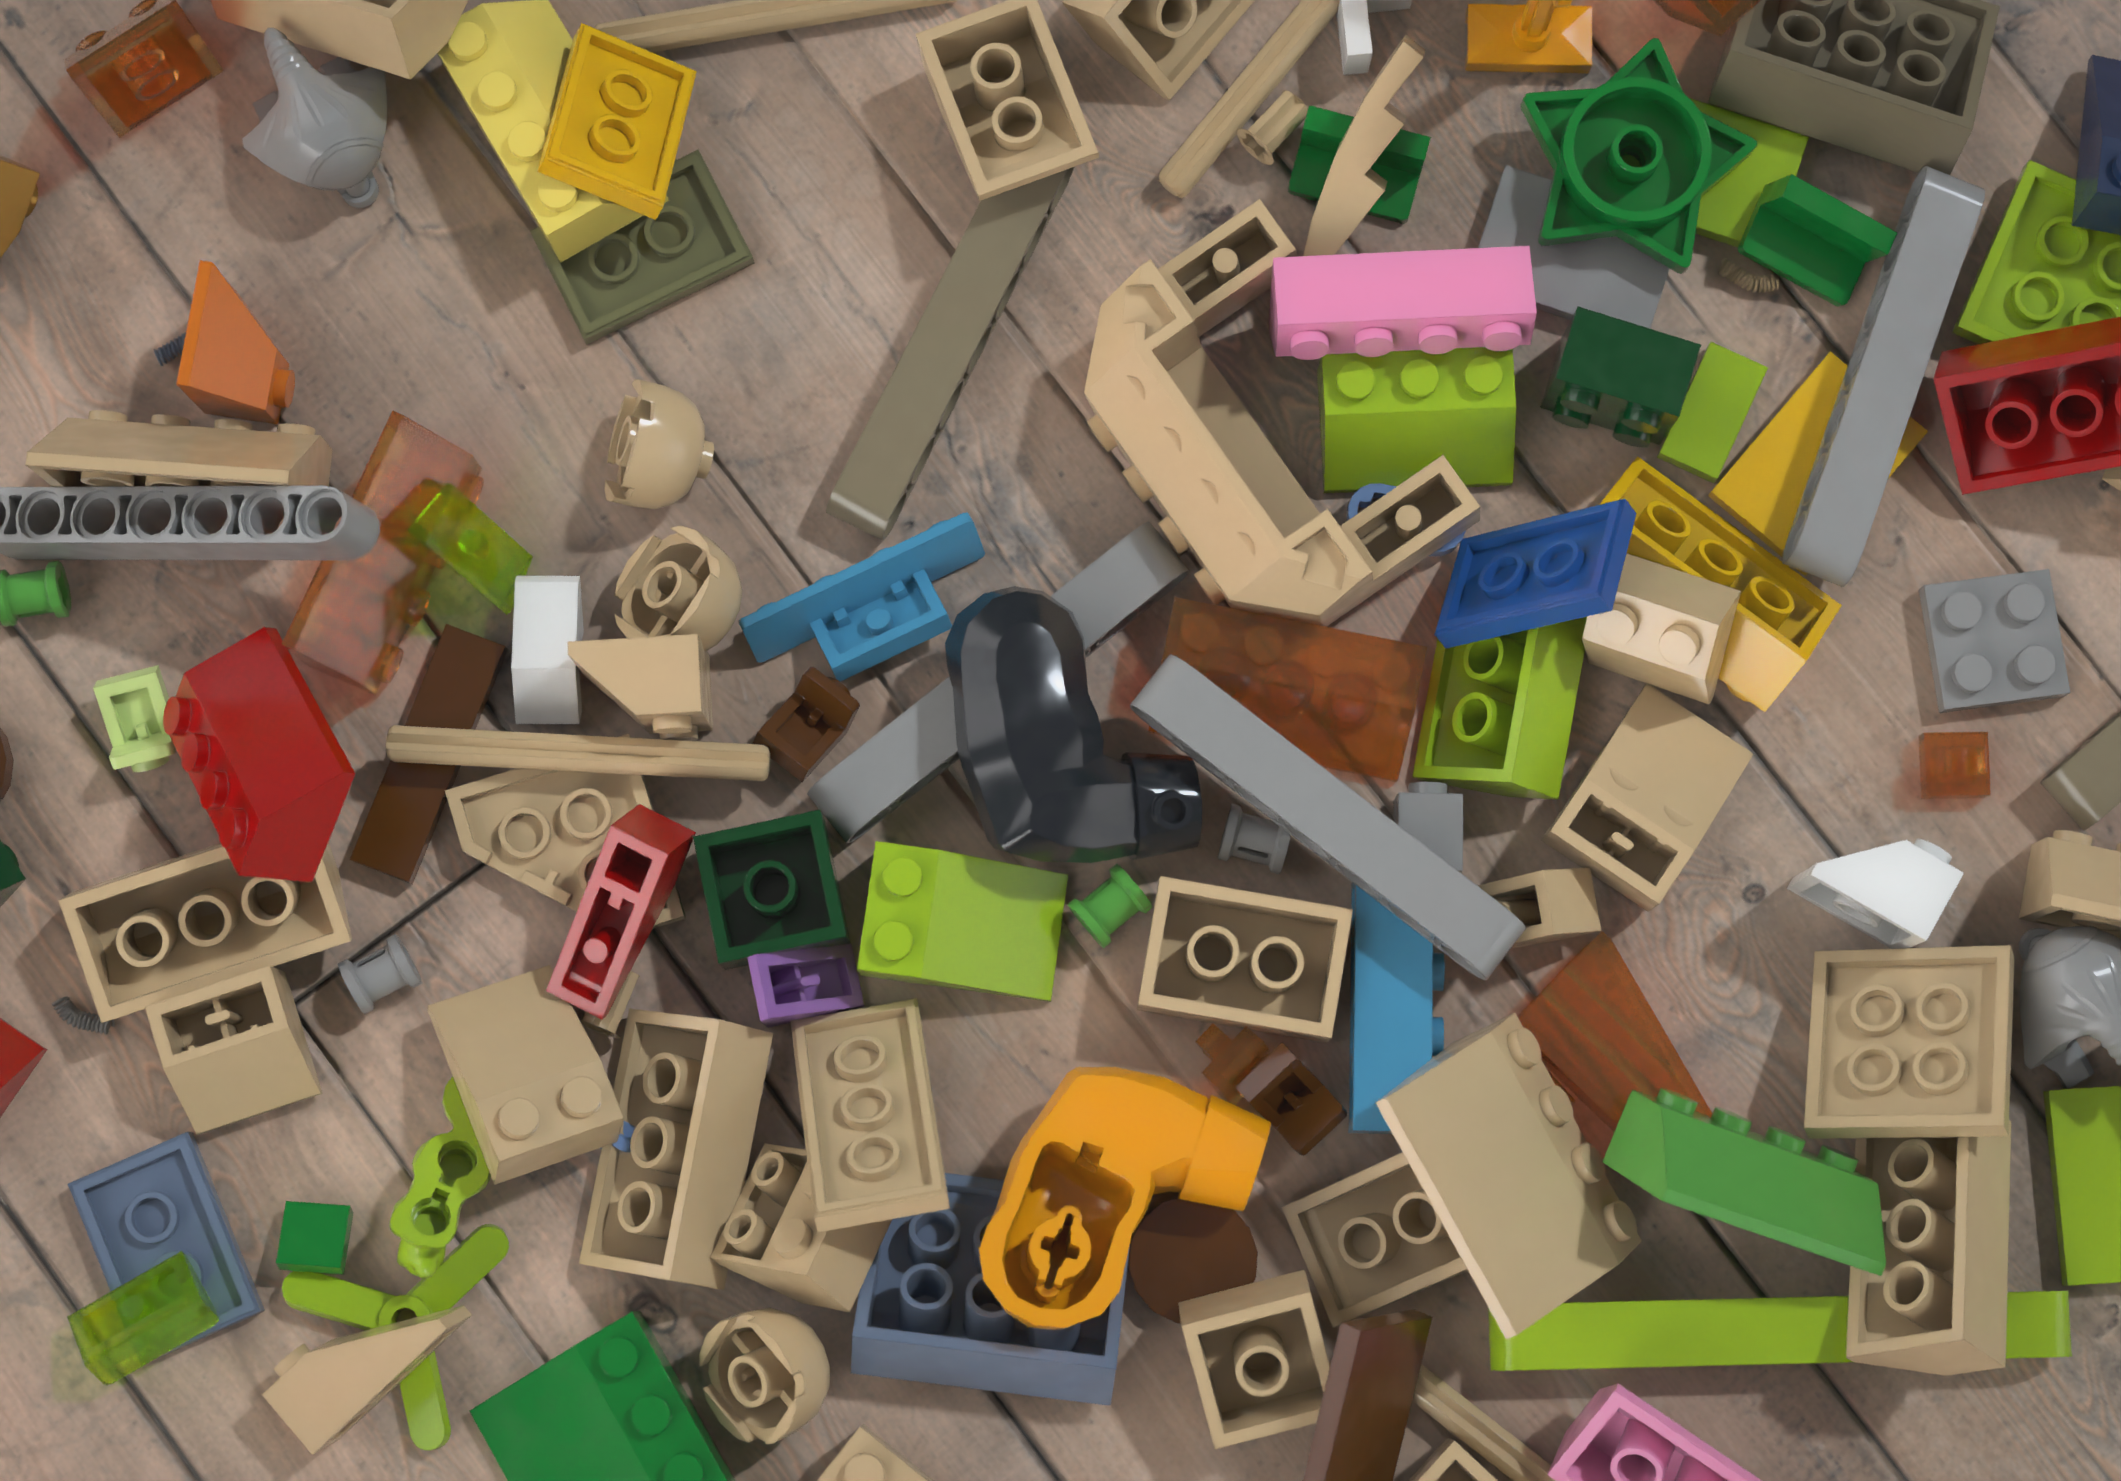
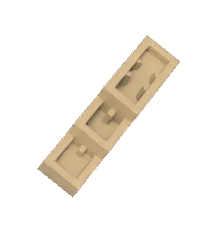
[1303,34,1425,256]

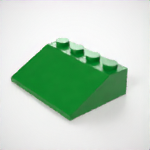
[469,1311,736,1481]

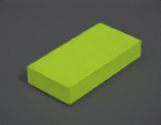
[1657,342,1768,483]

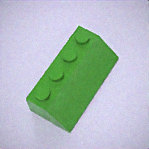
[1603,1087,1886,1276]

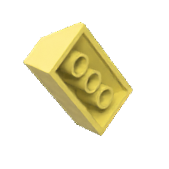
[437,0,669,263]

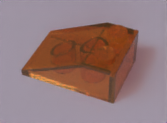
[64,0,224,138]

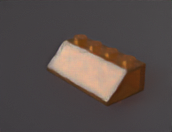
[282,410,484,695]
[1148,597,1427,782]

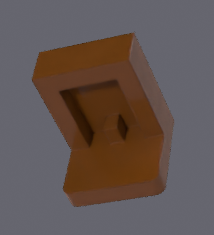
[752,667,860,783]
[1235,1042,1347,1156]

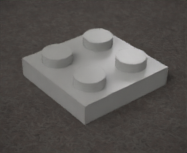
[1919,569,2070,713]

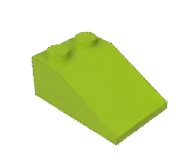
[857,841,1068,1002]

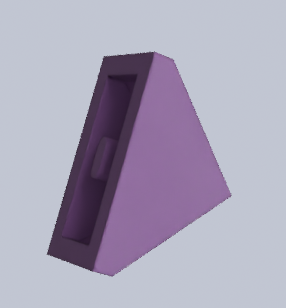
[747,944,864,1028]

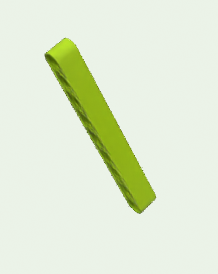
[1488,1290,2072,1371]

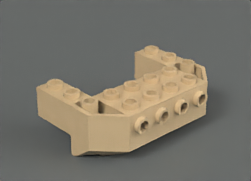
[1084,199,1480,629]

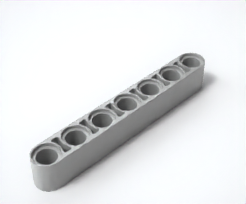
[1782,166,1985,587]
[0,485,380,560]
[807,522,1190,844]
[1130,654,1526,980]

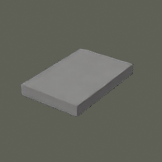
[1478,165,1670,329]

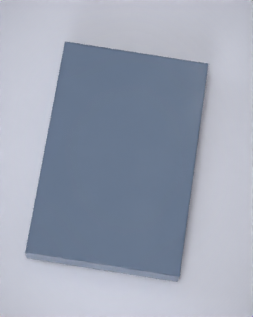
[68,1132,265,1364]

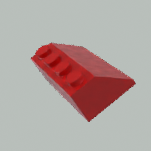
[1934,317,2121,495]
[163,627,356,882]

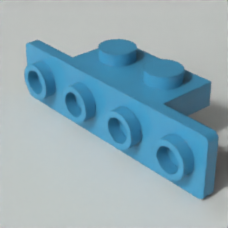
[739,512,985,682]

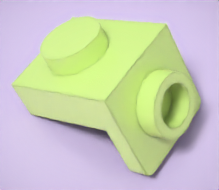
[93,665,176,772]

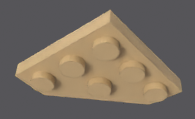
[445,734,686,929]

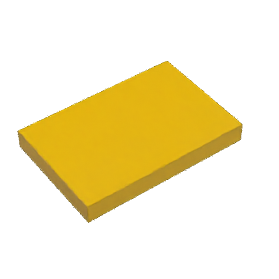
[537,23,697,220]
[1708,351,1928,576]

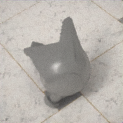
[242,28,387,208]
[2019,926,2121,1089]

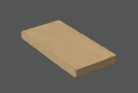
[790,998,950,1232]

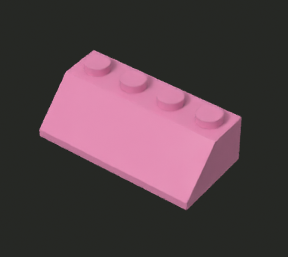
[1269,246,1537,360]
[1547,1384,1761,1481]

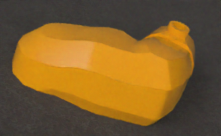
[979,1067,1271,1330]

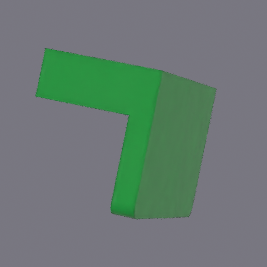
[1288,105,1431,224]
[1738,174,1897,307]

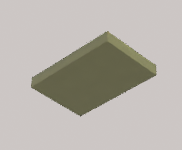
[530,149,755,345]

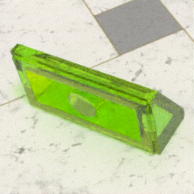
[406,482,533,615]
[67,1251,219,1385]

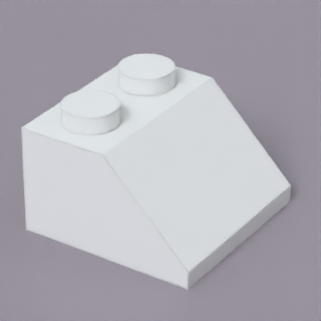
[1787,839,1964,949]

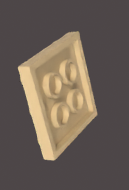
[1804,945,2015,1139]

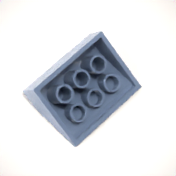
[851,1173,1130,1406]

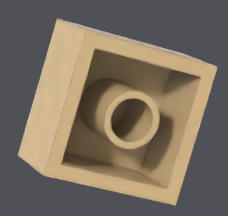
[1178,1269,1330,1449]

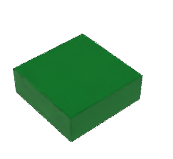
[276,1201,354,1275]

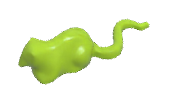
[390,1076,491,1279]

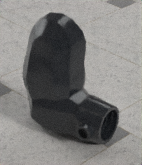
[945,586,1202,863]

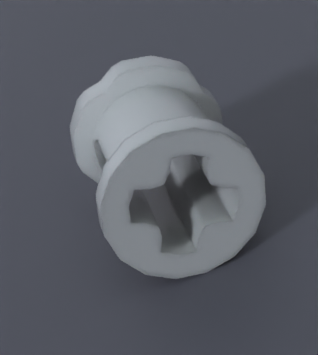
[1218,804,1291,874]
[338,934,423,1014]

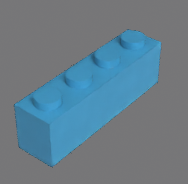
[1348,882,1445,1134]

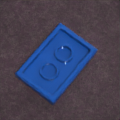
[1434,499,1636,648]

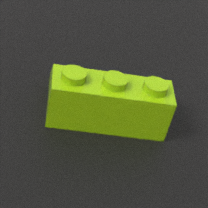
[1317,347,1516,493]
[1412,594,1587,800]

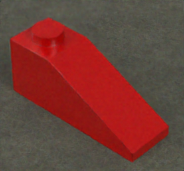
[546,804,696,1020]

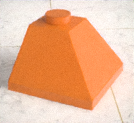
[176,260,295,425]

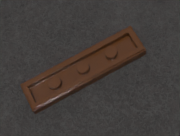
[350,624,508,885]

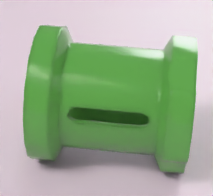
[0,561,71,627]
[1067,863,1153,948]

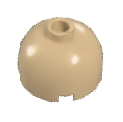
[605,379,714,509]
[615,526,743,652]
[699,1307,830,1445]

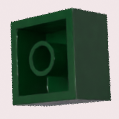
[1540,306,1701,447]
[693,810,851,970]

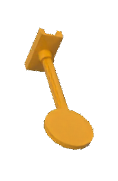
[1465,0,1592,74]

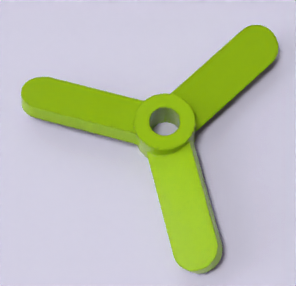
[282,1224,509,1451]

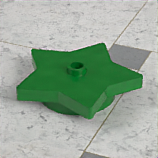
[1520,38,1757,274]

